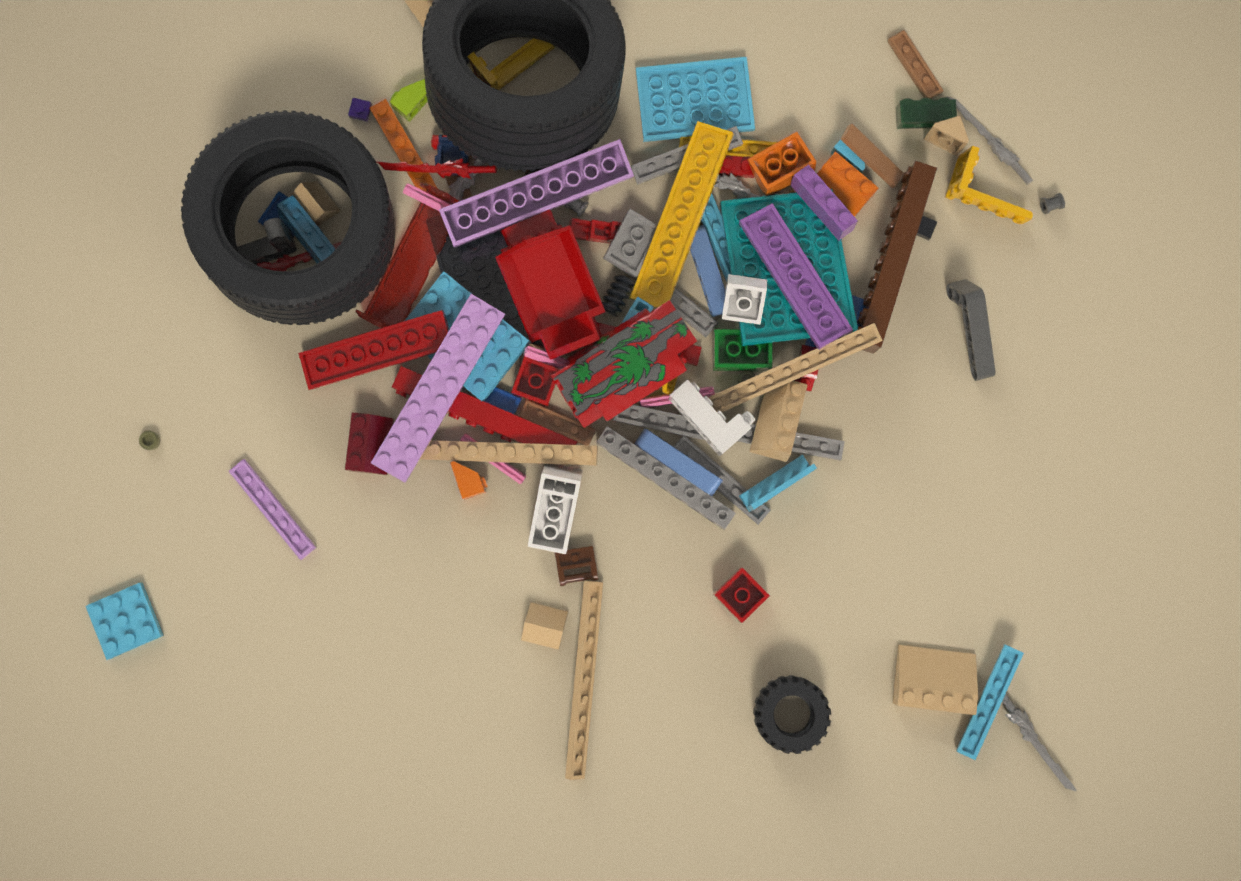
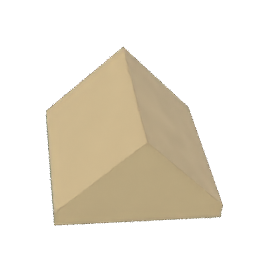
[924,116,969,156]
[288,181,340,226]
[521,602,568,650]

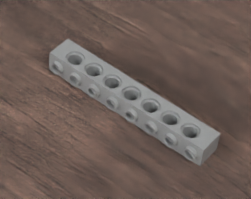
[596,426,736,530]

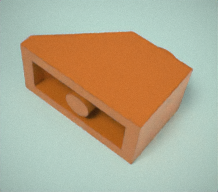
[450,461,488,500]

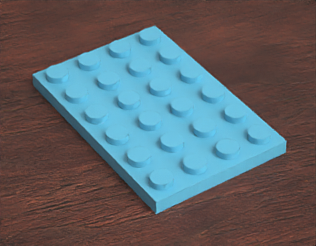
[636,57,755,142]
[405,271,531,401]

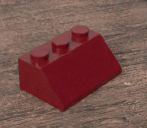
[345,412,394,475]

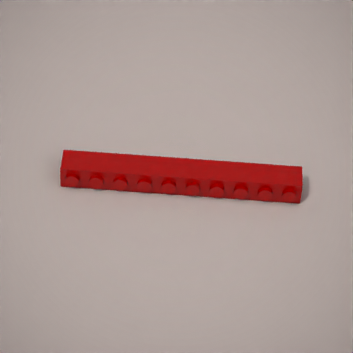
[392,366,578,445]

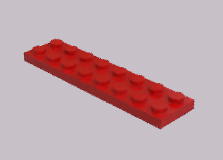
[298,310,449,390]

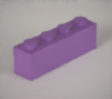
[791,165,858,241]

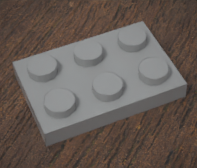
[603,209,658,278]

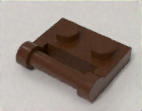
[555,546,598,586]

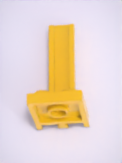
[467,38,554,91]
[945,146,1033,224]

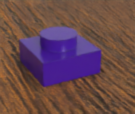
[348,98,372,122]

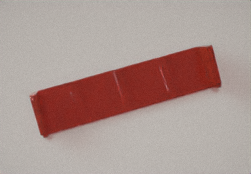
[355,183,460,328]

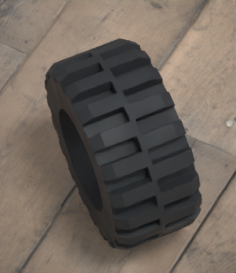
[753,675,831,754]

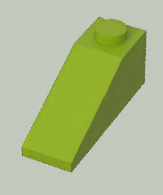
[390,79,428,122]

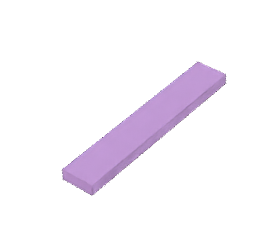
[229,459,317,560]

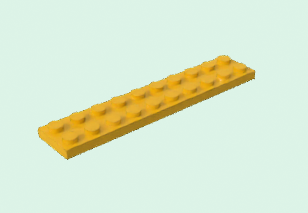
[630,121,734,308]

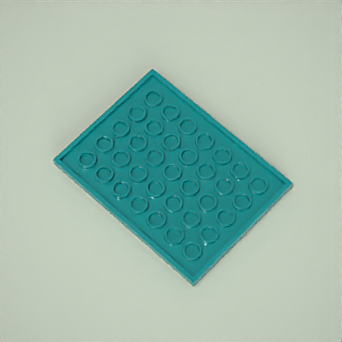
[720,189,858,346]

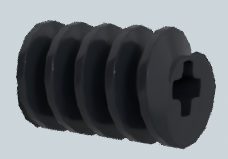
[602,275,635,317]

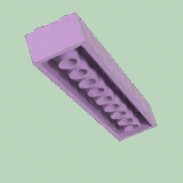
[439,139,634,247]
[371,294,505,483]

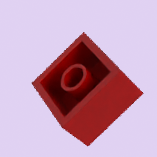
[511,356,561,407]
[713,567,770,623]

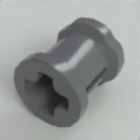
[1040,193,1065,214]
[564,199,589,217]

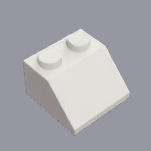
[722,274,767,324]

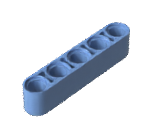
[690,225,725,317]
[634,428,723,496]

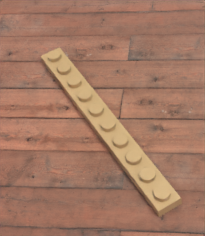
[708,323,882,412]
[420,440,598,466]
[565,581,603,780]

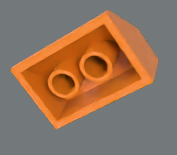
[748,132,817,196]
[817,151,879,217]

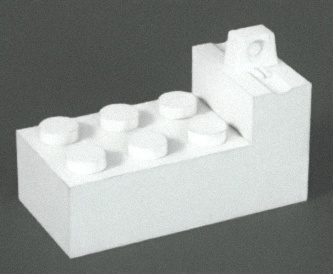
[669,379,755,456]
[528,464,583,554]

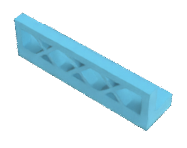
[739,455,817,512]

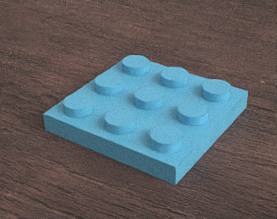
[85,582,164,660]

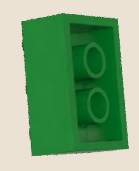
[713,329,772,371]

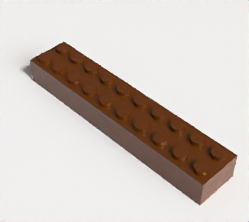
[857,161,937,354]

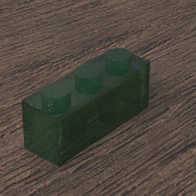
[896,97,957,129]

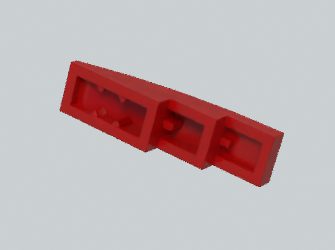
[569,218,621,244]

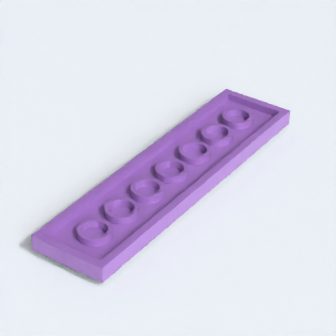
[739,203,853,350]

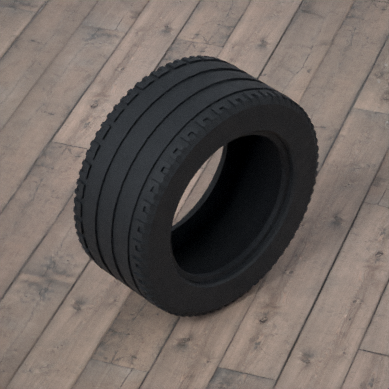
[422,0,626,172]
[181,110,395,325]

